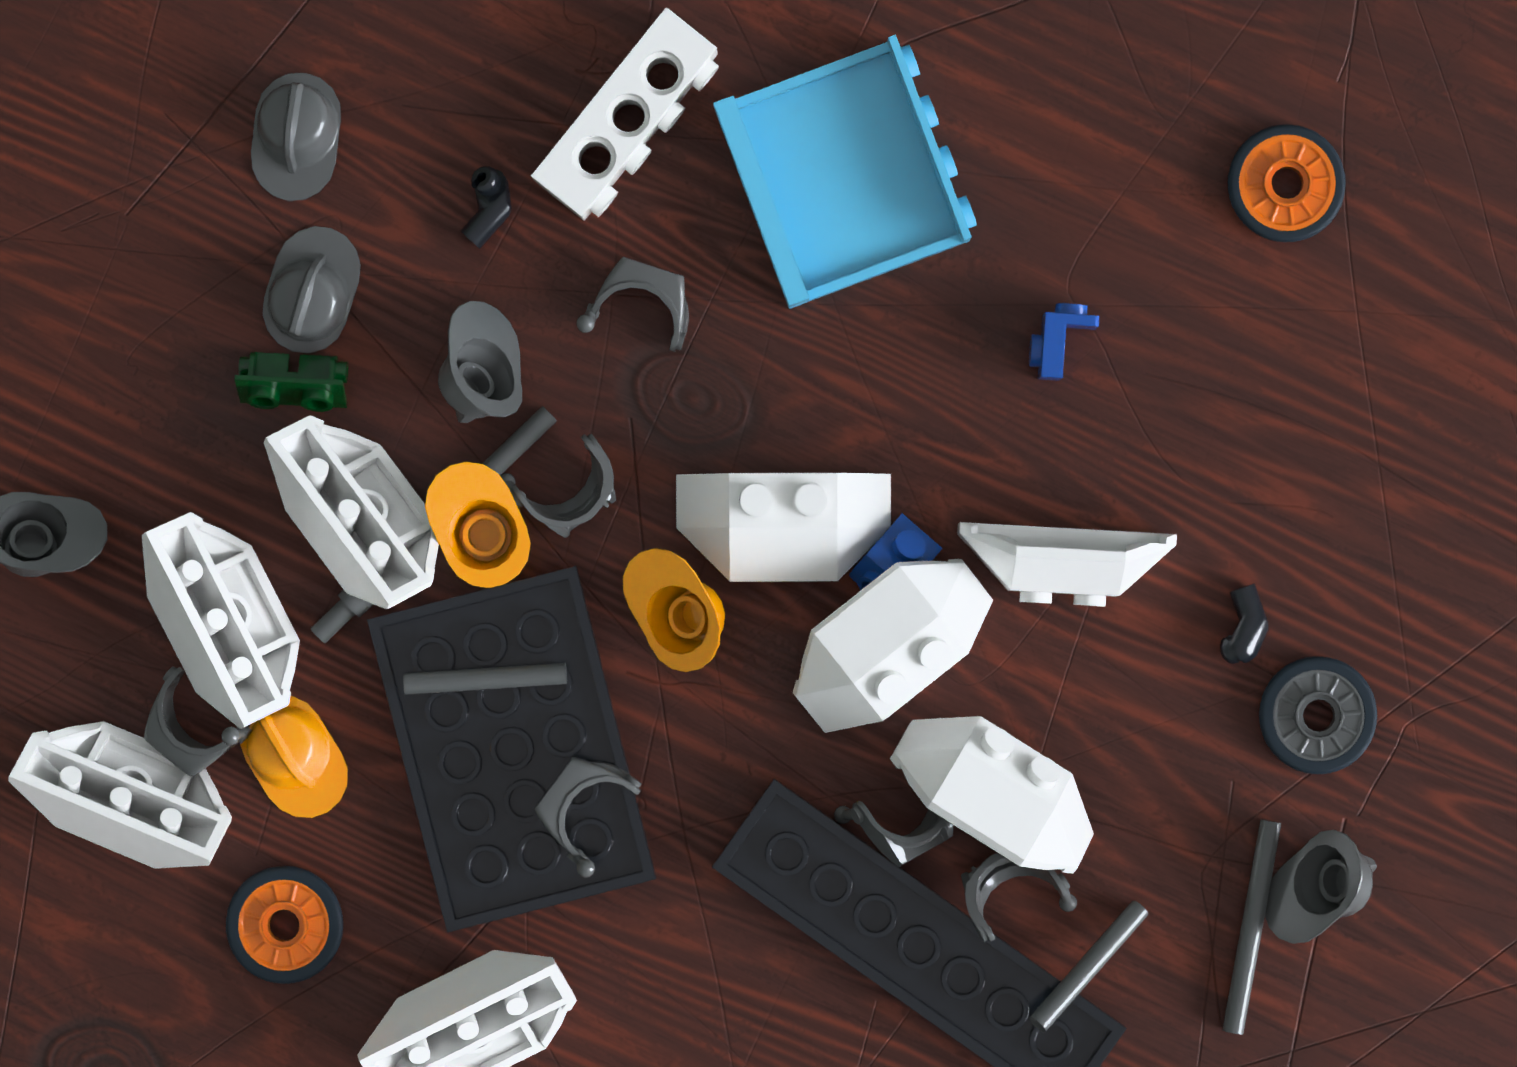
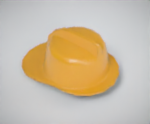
[425,461,531,588]
[623,548,725,672]
[240,696,348,818]

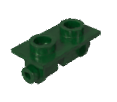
[234,352,348,412]

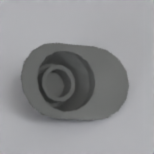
[251,73,341,201]
[263,226,361,353]
[438,301,522,423]
[0,492,108,577]
[1265,830,1377,944]

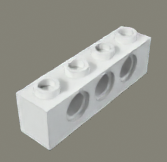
[531,7,719,221]

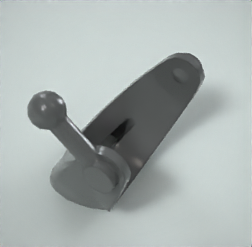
[576,256,689,352]
[501,434,616,538]
[144,666,252,776]
[533,757,642,877]
[834,801,953,867]
[961,853,1077,942]

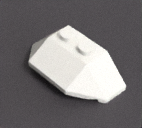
[264,415,439,609]
[676,473,891,582]
[142,512,300,729]
[957,522,1177,607]
[793,559,993,733]
[890,716,1094,874]
[8,721,232,869]
[357,950,577,1067]

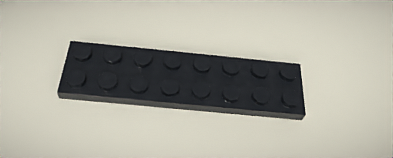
[712,778,1127,1067]

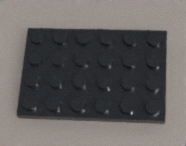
[367,566,657,933]

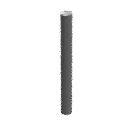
[1222,819,1282,1035]

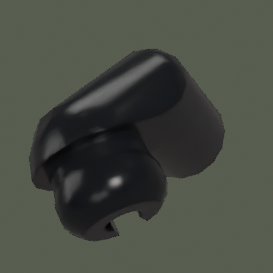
[460,166,512,249]
[1220,583,1269,664]

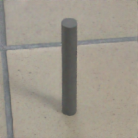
[403,663,567,695]
[1029,900,1149,1032]

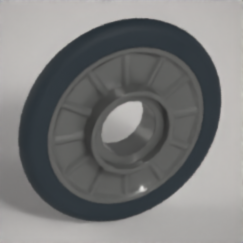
[1259,656,1377,774]

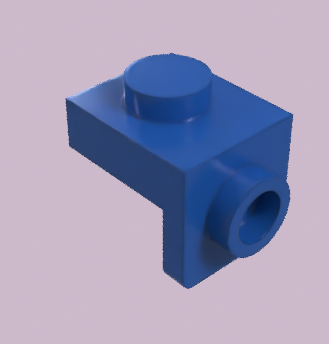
[1029,303,1099,381]
[849,513,943,590]

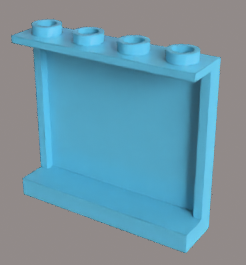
[713,34,977,309]

